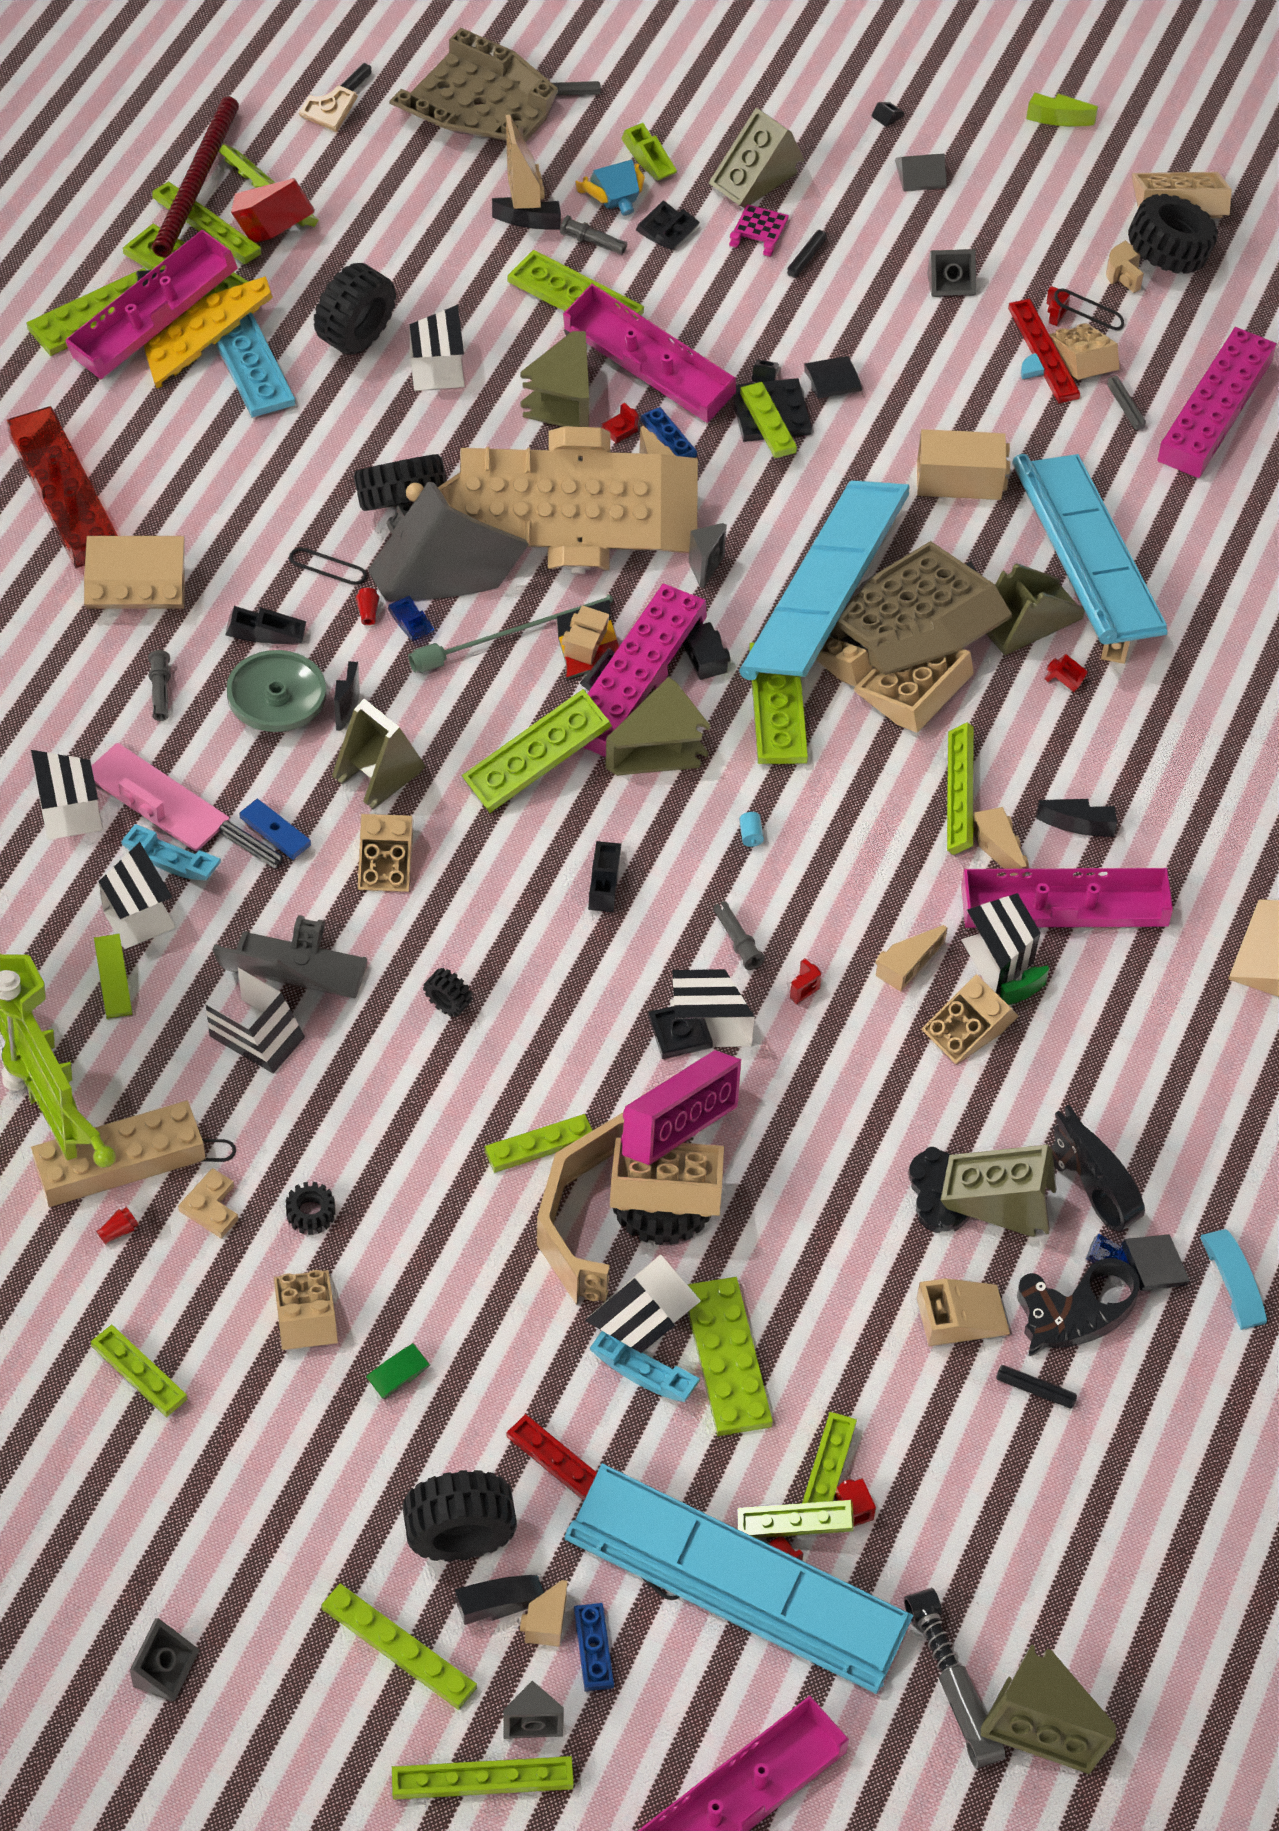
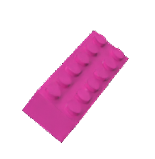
[621,1050,742,1165]

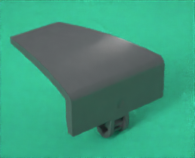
[369,482,528,601]
[212,915,368,999]

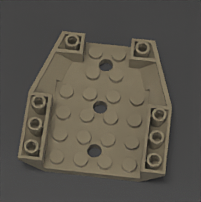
[389,28,558,142]
[830,541,1012,675]

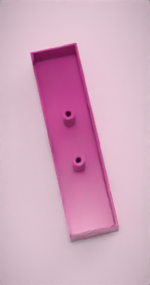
[65,230,238,380]
[563,283,736,424]
[1157,327,1277,478]
[583,583,707,757]
[961,868,1173,928]
[638,1696,849,1831]

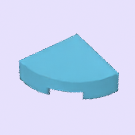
[1021,353,1044,379]

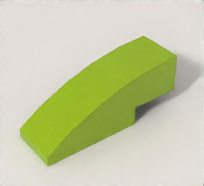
[1026,92,1098,127]
[621,123,677,180]
[94,933,133,1019]

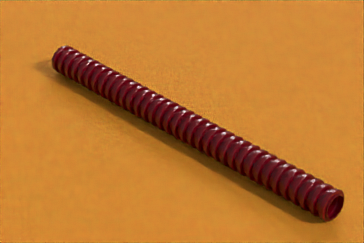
[152,96,239,258]

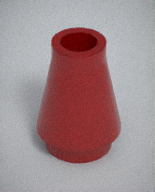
[355,588,380,625]
[96,1207,139,1245]

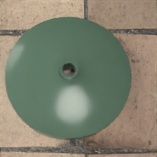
[227,650,326,732]

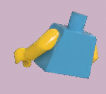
[575,159,645,216]

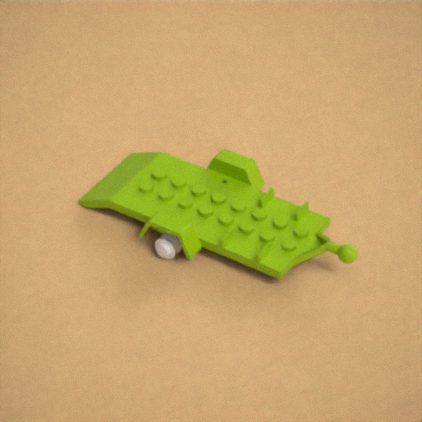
[0,953,116,1168]

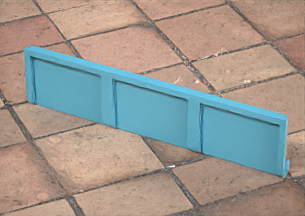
[1012,454,1168,645]
[739,481,910,680]
[564,1463,914,1694]

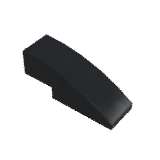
[492,197,561,230]
[225,606,306,644]
[1036,799,1117,837]
[588,841,622,912]
[455,1575,544,1625]

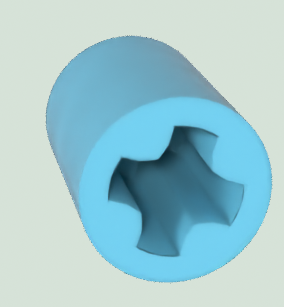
[739,812,764,847]

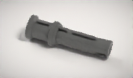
[560,215,627,256]
[148,650,171,721]
[713,901,765,970]

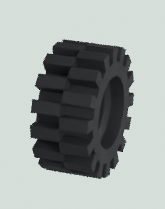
[423,968,473,1017]
[286,1182,335,1235]

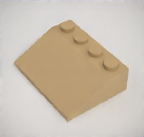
[506,115,544,209]
[1132,172,1232,218]
[84,536,185,609]
[854,649,974,733]
[1229,900,1279,997]
[610,1138,724,1217]

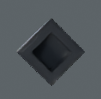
[872,102,905,126]
[752,359,779,382]

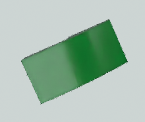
[999,965,1049,1005]
[366,1343,430,1399]

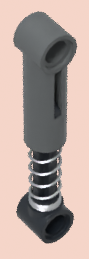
[904,1587,1005,1769]

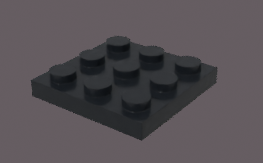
[732,378,812,442]

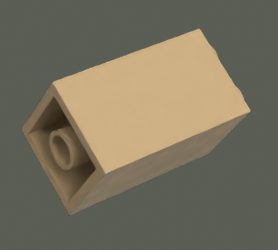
[917,429,1010,500]

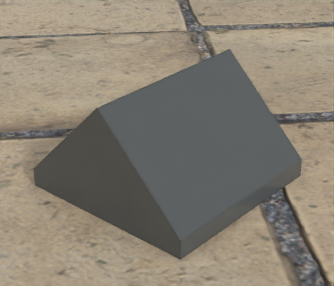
[895,153,947,192]
[927,249,976,296]
[689,523,727,588]
[130,1618,200,1701]
[503,1680,564,1739]

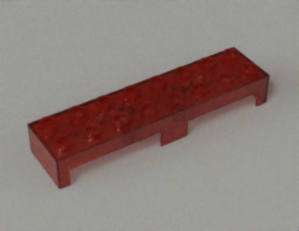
[7,406,118,569]

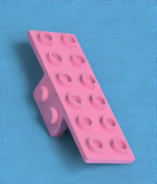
[91,743,229,851]

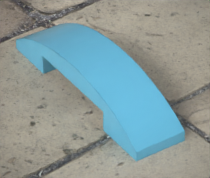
[121,824,221,880]
[1200,1229,1267,1330]
[590,1331,700,1402]

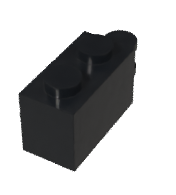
[682,618,731,680]

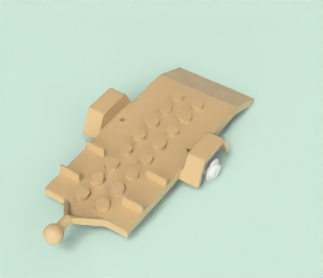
[406,426,698,575]

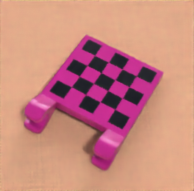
[729,204,789,257]

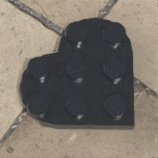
[908,1147,970,1233]

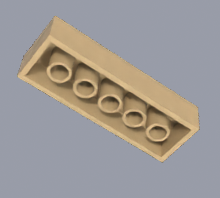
[31,1100,206,1207]

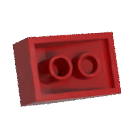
[231,178,315,243]

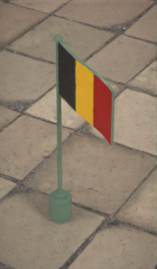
[408,595,619,680]

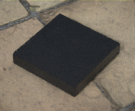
[648,1006,713,1059]
[1121,1234,1190,1291]

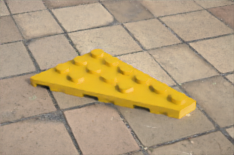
[143,276,273,388]

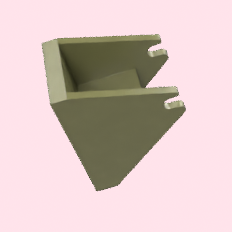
[709,108,804,208]
[520,331,589,427]
[986,563,1085,656]
[606,677,710,776]
[332,699,426,809]
[941,1144,1057,1237]
[981,1645,1116,1774]

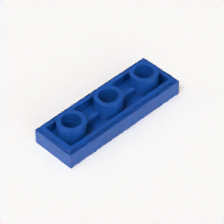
[640,407,697,458]
[239,798,311,860]
[574,1603,614,1692]

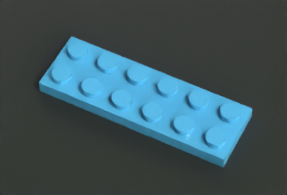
[216,313,295,418]

